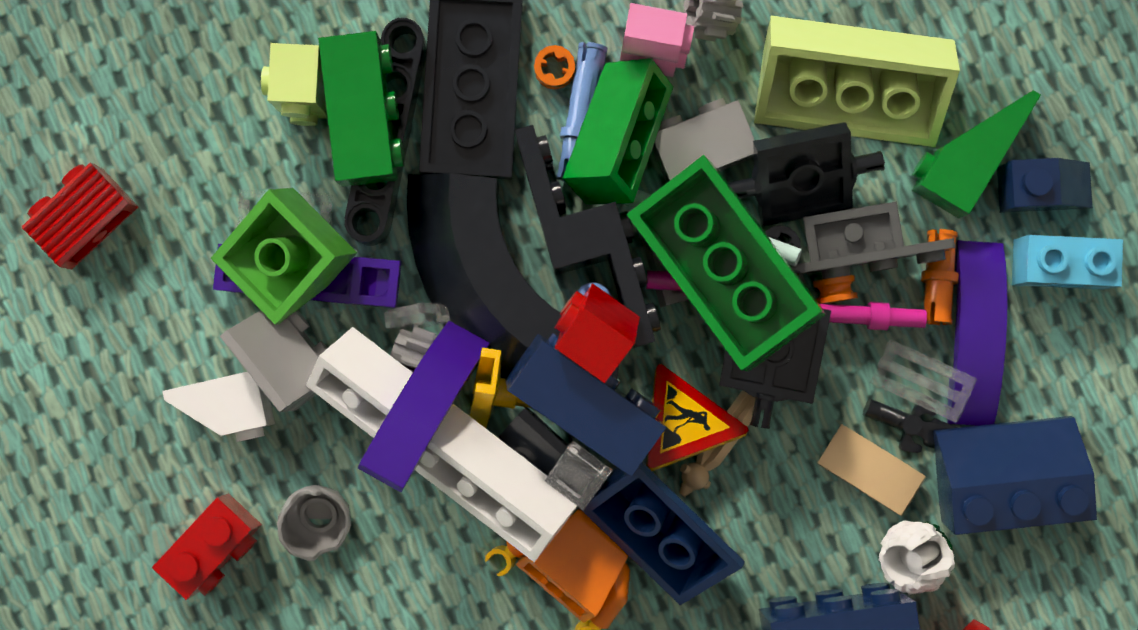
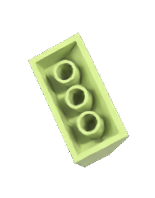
[754,16,960,147]

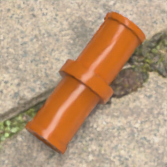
[921,229,959,325]

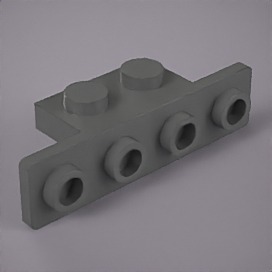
[790,201,955,283]

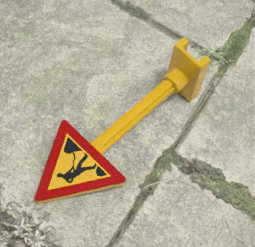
[469,348,749,471]

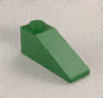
[912,90,1041,219]

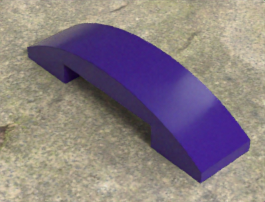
[947,240,1007,426]
[213,244,402,308]
[358,321,490,492]

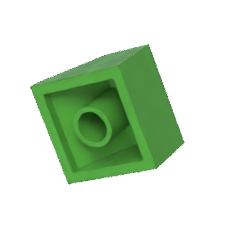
[211,188,357,325]

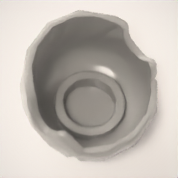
[277,485,351,561]

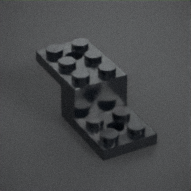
[515,125,661,348]

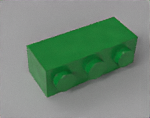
[318,31,405,187]
[563,58,673,205]

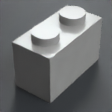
[652,98,755,183]

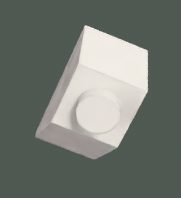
[162,372,275,442]

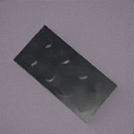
[419,0,523,180]

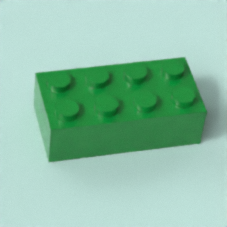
[626,155,827,372]

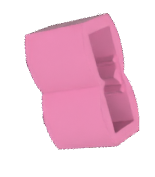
[620,3,694,77]

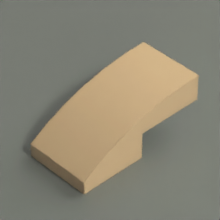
[817,424,926,517]

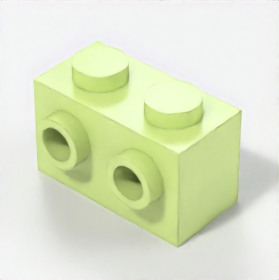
[261,43,328,126]

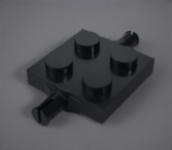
[727,122,885,227]
[719,269,831,429]

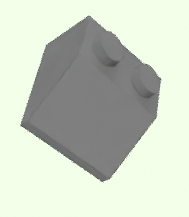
[220,310,328,412]

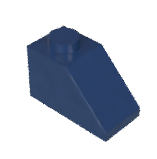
[997,158,1093,213]

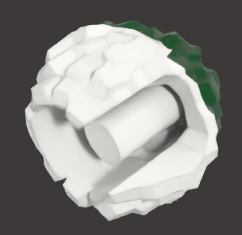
[879,521,955,595]

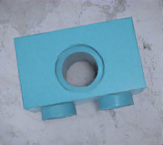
[1012,235,1123,290]

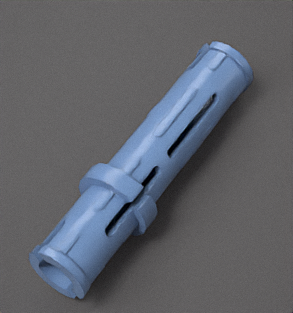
[556,42,608,182]

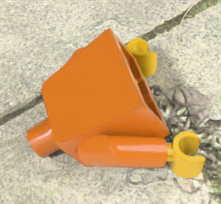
[485,508,630,630]

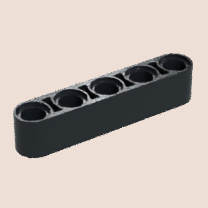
[344,18,427,246]

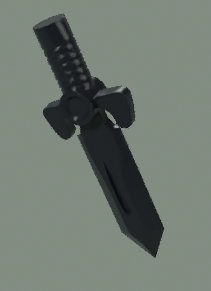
[863,398,958,453]

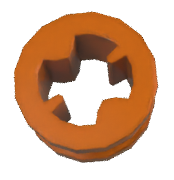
[534,45,575,90]
[813,275,858,304]

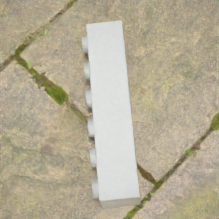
[306,327,580,562]

